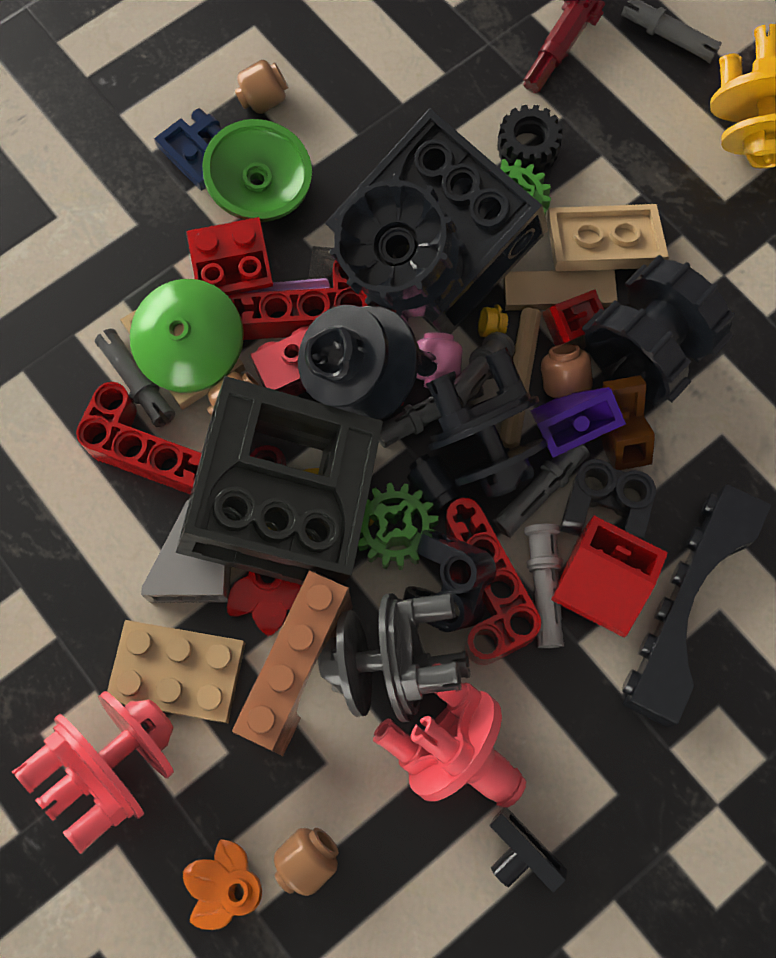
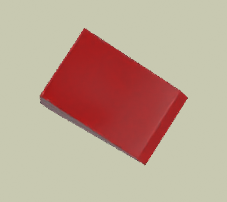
[542,289,604,346]

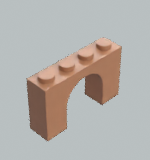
[232,570,353,756]

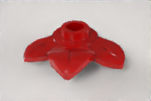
[227,572,302,636]

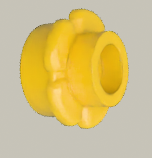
[478,305,508,337]

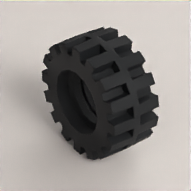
[497,104,563,173]

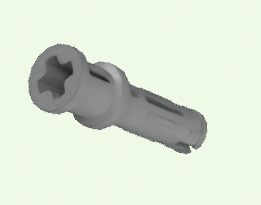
[524,524,564,648]

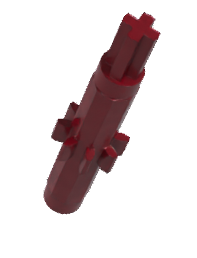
[523,0,605,94]

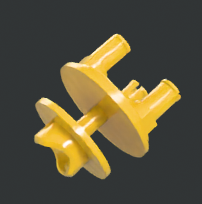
[710,24,776,168]

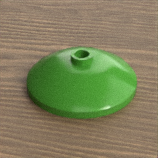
[202,119,312,222]
[130,279,244,393]

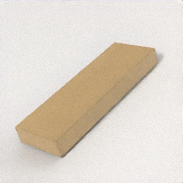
[503,269,617,311]

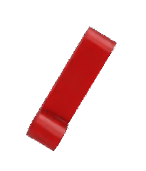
[228,260,368,340]
[76,382,202,495]
[445,498,541,665]

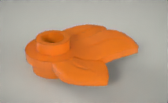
[183,840,262,930]

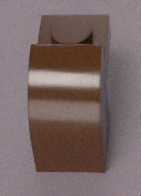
[600,375,655,470]

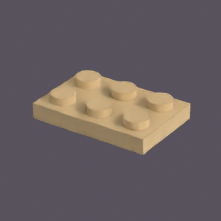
[547,204,669,272]
[107,620,246,724]

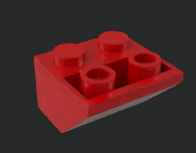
[186,217,273,295]
[551,515,668,638]

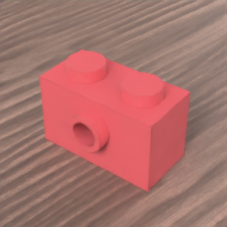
[250,326,309,396]

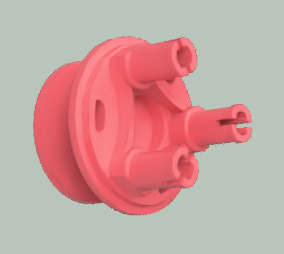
[12,691,174,854]

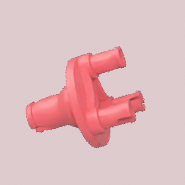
[373,663,526,808]

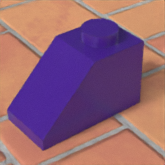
[530,387,626,458]

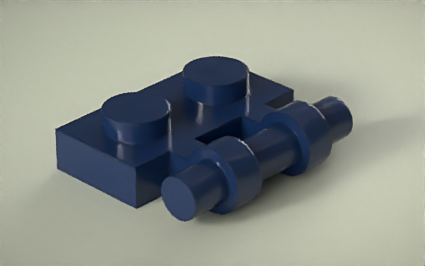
[154,108,222,191]

